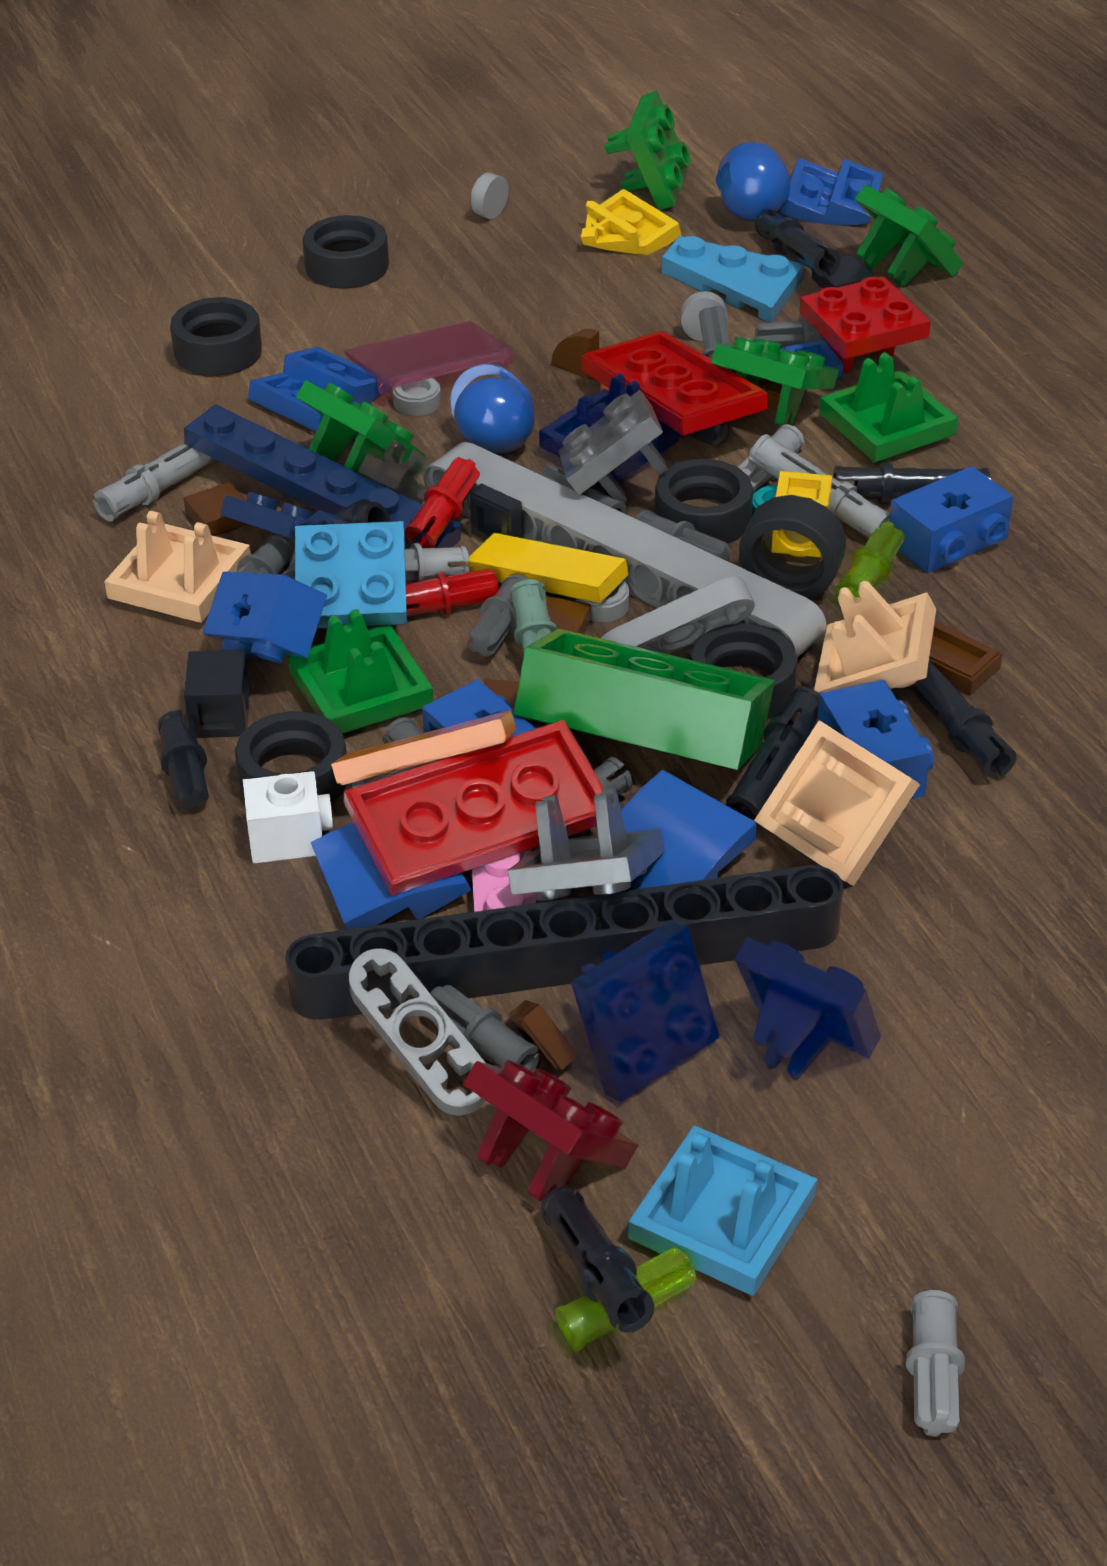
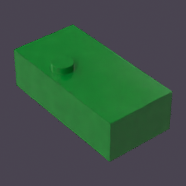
[514,628,775,770]

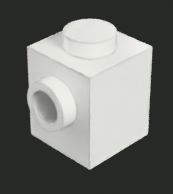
[243,771,333,863]

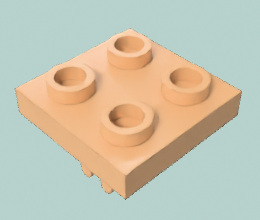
[104,511,251,623]
[814,581,936,694]
[754,721,920,886]

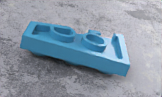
[662,236,804,323]

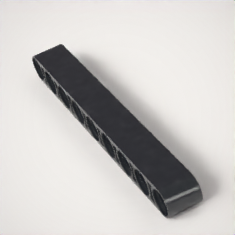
[285,865,843,1019]

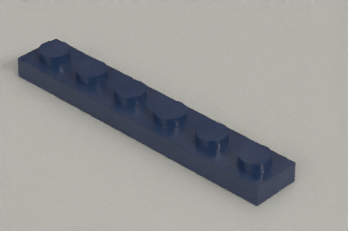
[184,404,462,549]

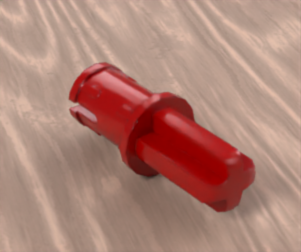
[404,457,480,548]
[406,569,499,617]

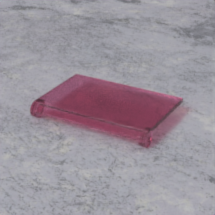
[344,321,514,395]

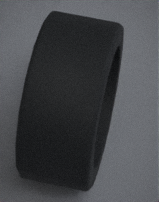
[302,215,389,288]
[170,297,262,375]
[655,458,753,543]
[739,495,846,599]
[690,623,797,719]
[235,711,347,804]

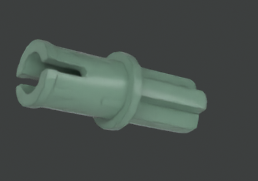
[510,579,557,653]

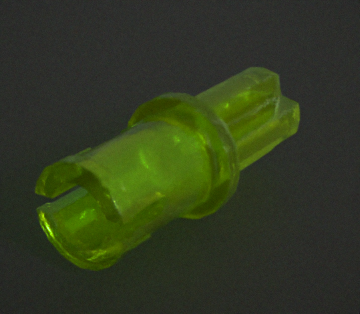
[835,522,904,599]
[555,1248,697,1351]

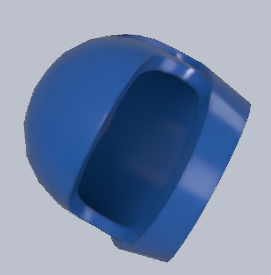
[716,142,791,221]
[450,363,535,455]

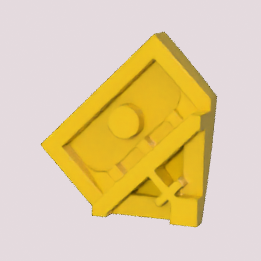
[581,189,681,255]

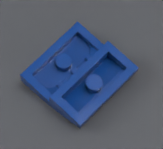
[779,158,883,226]
[248,347,387,431]
[621,770,756,891]
[311,822,471,929]

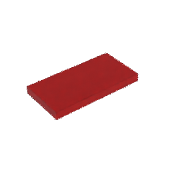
[581,331,768,435]
[344,720,604,896]

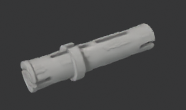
[748,434,890,543]
[93,443,216,521]

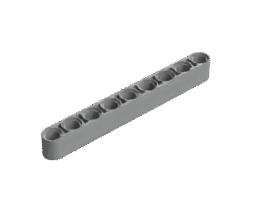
[423,442,827,658]

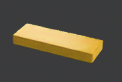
[466,533,629,603]

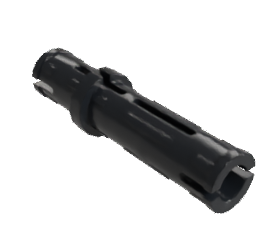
[754,209,840,277]
[833,463,990,503]
[908,658,1017,779]
[725,687,820,823]
[541,1186,654,1333]

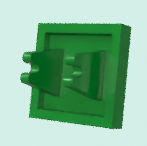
[604,91,691,211]
[854,184,964,287]
[711,337,839,426]
[819,353,958,463]
[296,380,426,479]
[287,609,434,733]

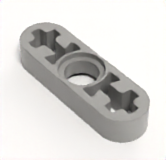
[601,576,755,655]
[349,949,485,1116]

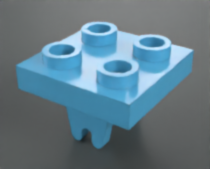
[295,521,407,628]
[628,1125,818,1296]

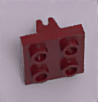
[463,1060,639,1201]

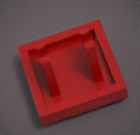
[799,276,931,373]

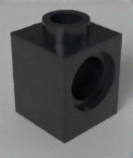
[184,649,250,738]

